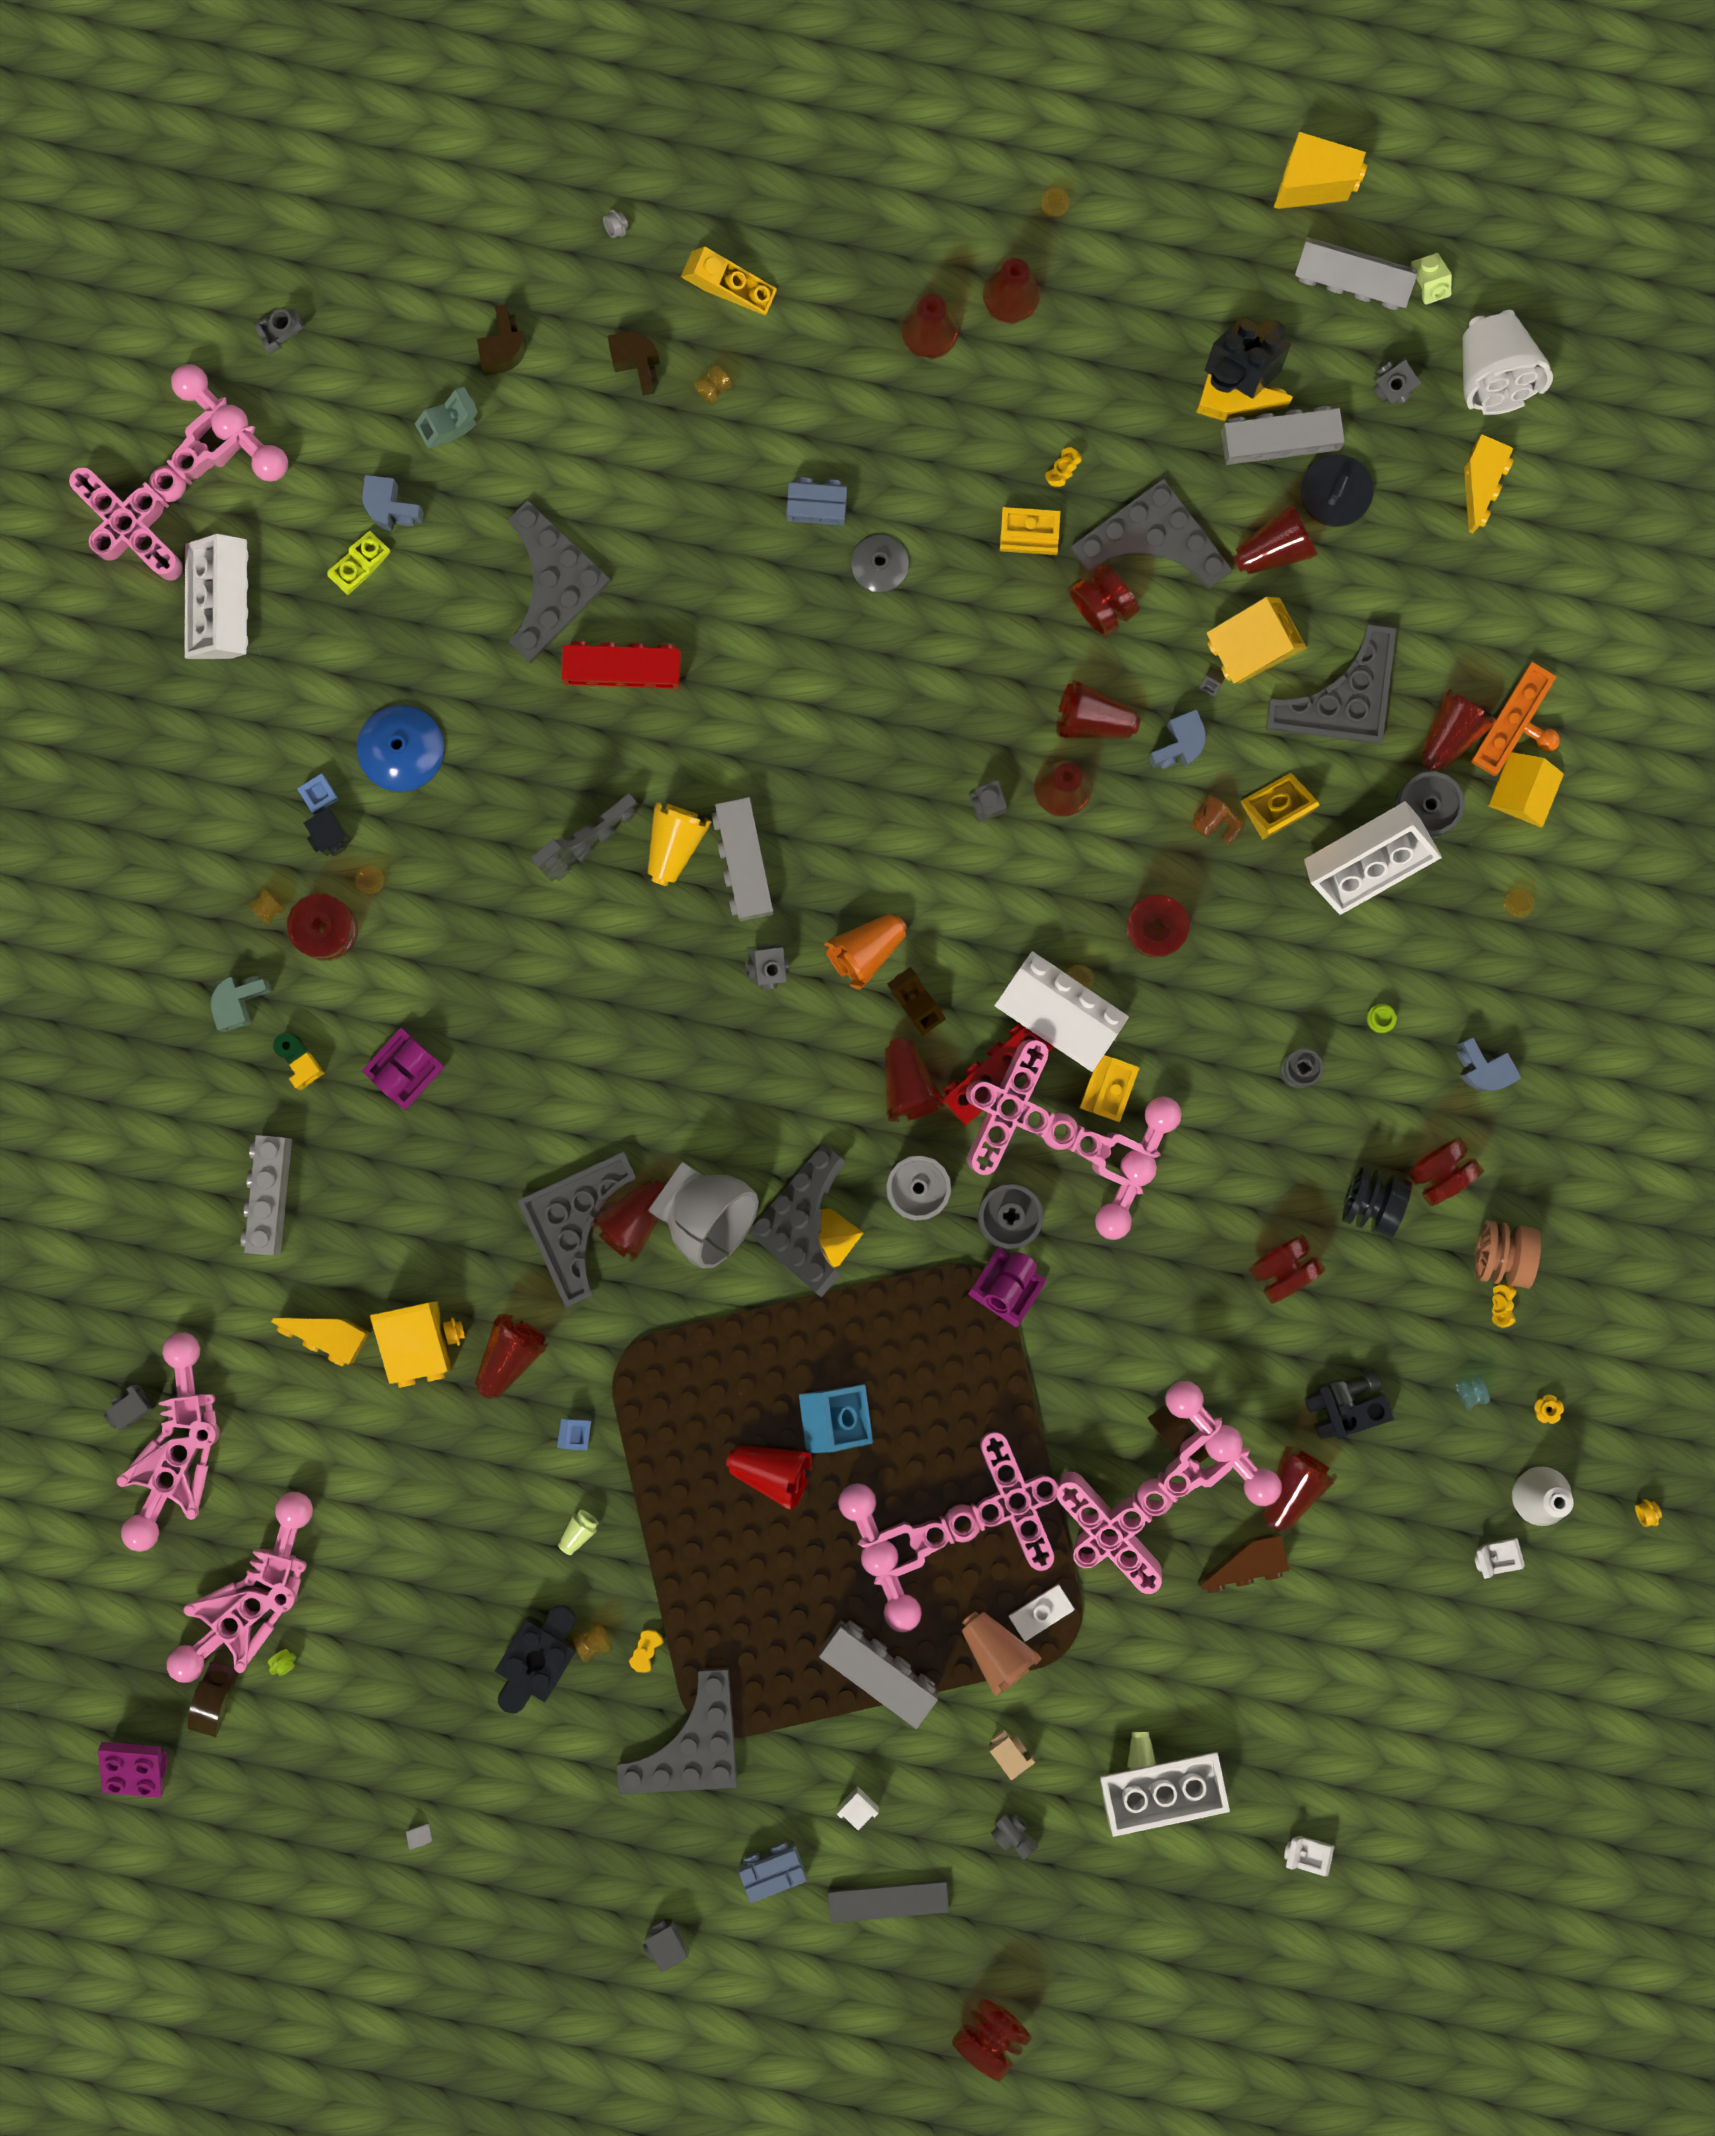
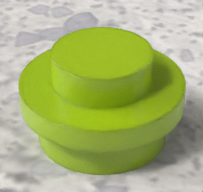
[1367,1004,1397,1033]
[267,1649,297,1676]

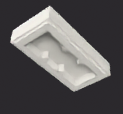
[1008,1584,1075,1642]

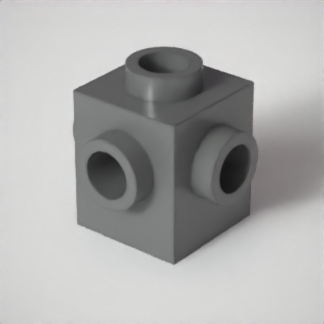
[1372,357,1421,405]
[745,943,789,989]

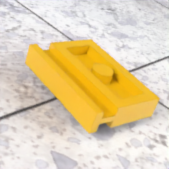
[1000,507,1061,555]
[1079,1055,1140,1123]

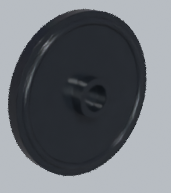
[1301,454,1374,527]

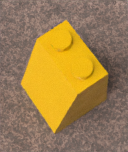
[1274,132,1368,209]
[1207,597,1307,684]
[370,1301,452,1388]

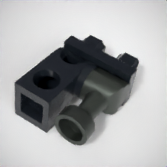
[1304,1367,1395,1439]

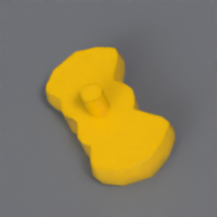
[1045,447,1082,487]
[1492,1283,1517,1328]
[629,1629,664,1673]

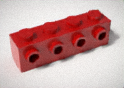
[561,641,681,689]
[942,1023,1054,1126]

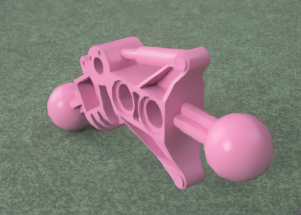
[117,1332,220,1552]
[166,1492,313,1683]

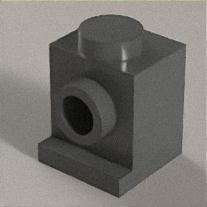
[969,780,1008,823]
[104,1384,155,1431]

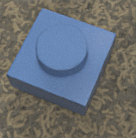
[297,773,339,815]
[557,1418,591,1450]

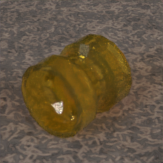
[693,364,734,405]
[573,1623,612,1663]

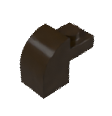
[477,305,526,375]
[607,332,660,396]
[887,967,946,1036]
[1147,1404,1209,1463]
[188,1661,239,1737]

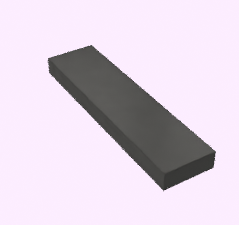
[828,1880,949,1923]

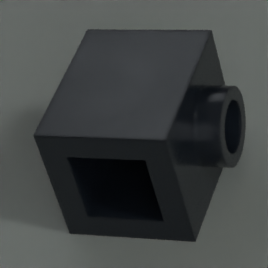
[303,807,351,856]

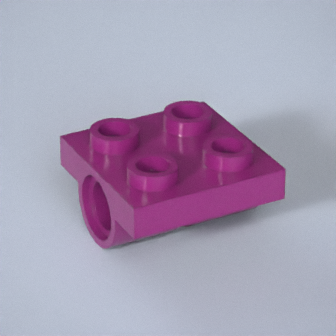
[362,1028,446,1110]
[968,1247,1047,1328]
[98,1742,167,1798]

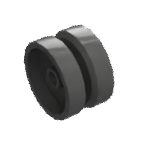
[1393,771,1465,840]
[977,1184,1043,1249]

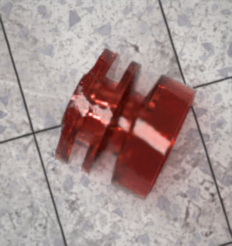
[1126,895,1190,958]
[951,1998,1032,2082]

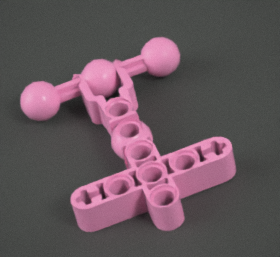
[69,364,288,581]
[966,1039,1182,1240]
[1057,1381,1282,1594]
[838,1431,1058,1633]

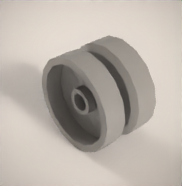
[886,1156,951,1221]

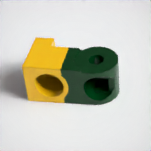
[273,1033,325,1090]

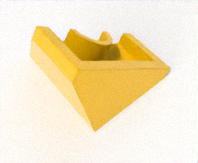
[819,1208,863,1267]

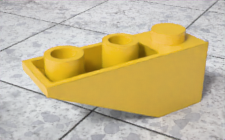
[681,247,777,315]
[1196,373,1293,421]
[1464,434,1514,534]
[271,1317,371,1366]

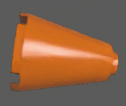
[824,914,907,990]

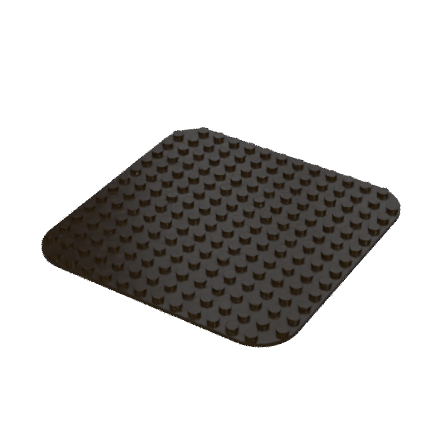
[612,1264,1082,1738]

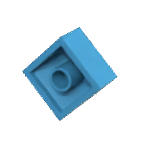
[799,1385,873,1453]

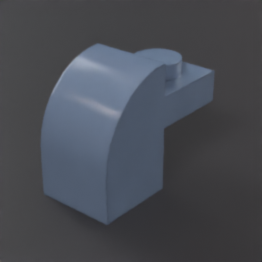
[362,475,424,531]
[1149,710,1206,769]
[1457,1038,1522,1092]

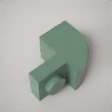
[415,387,478,449]
[211,976,272,1032]

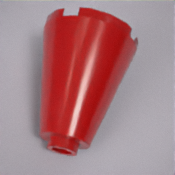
[726,1445,812,1510]

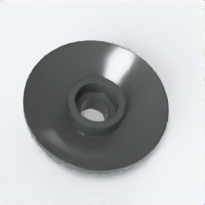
[851,535,909,593]

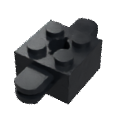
[1204,317,1291,399]
[495,1605,580,1714]

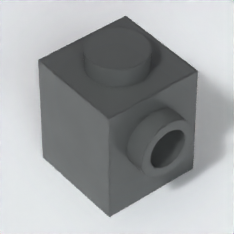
[643,1919,689,1972]

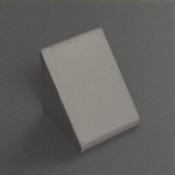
[406,1824,432,1850]

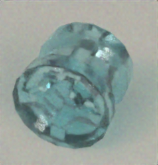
[1456,1375,1490,1411]

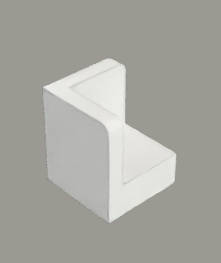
[837,1786,879,1830]

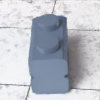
[787,477,847,526]
[738,1841,807,1903]

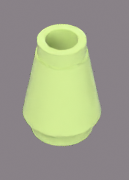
[558,1510,599,1555]
[1127,1732,1156,1770]

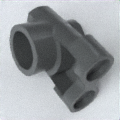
[254,309,305,354]
[991,1813,1039,1860]

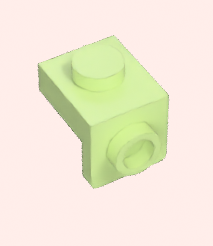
[1411,253,1452,304]

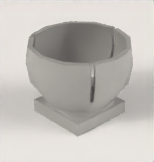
[648,1162,759,1269]

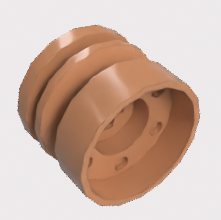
[1475,1220,1541,1289]

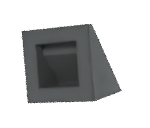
[1199,666,1225,698]

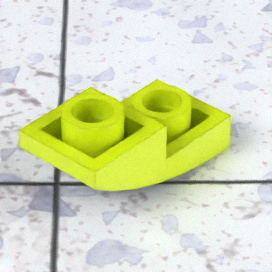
[327,531,390,595]

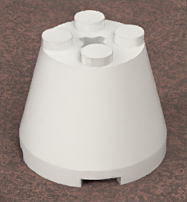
[1462,310,1553,415]

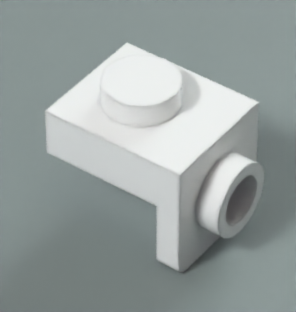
[1475,1538,1525,1579]
[1284,1836,1334,1876]

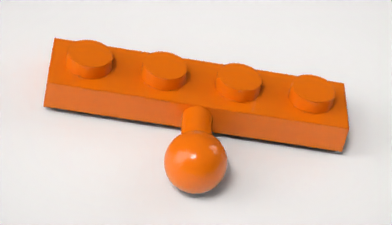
[1470,662,1560,777]

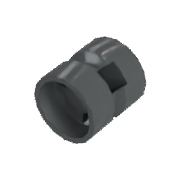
[1279,1049,1323,1088]

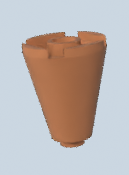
[962,1611,1042,1697]

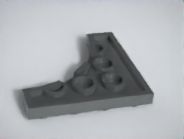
[1070,479,1233,590]
[507,500,611,664]
[1265,625,1396,745]
[531,793,638,882]
[748,1143,846,1297]
[517,1152,637,1308]
[617,1667,738,1794]

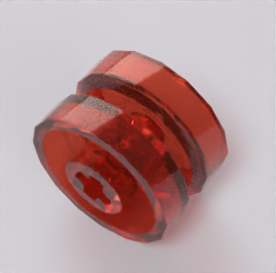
[1067,562,1140,638]
[287,894,358,961]
[1406,1136,1484,1207]
[1248,1234,1326,1304]

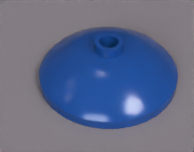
[357,705,444,792]

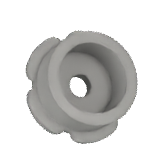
[603,210,628,238]

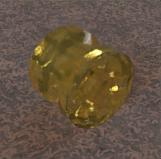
[247,888,285,925]

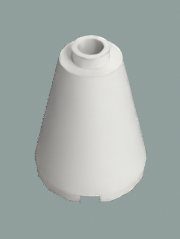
[1512,1467,1573,1526]

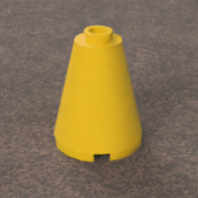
[647,802,711,886]

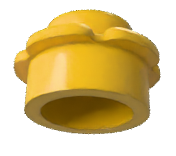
[443,1318,465,1346]
[1534,1395,1564,1424]
[1635,1499,1662,1527]

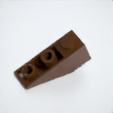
[1198,1533,1289,1593]

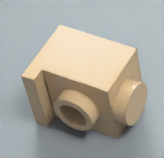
[989,1730,1035,1780]

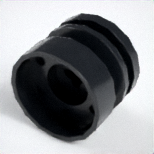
[1342,1164,1412,1239]

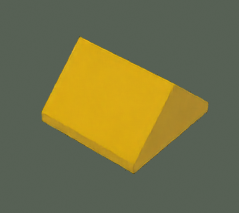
[1488,752,1564,828]
[1241,772,1319,840]

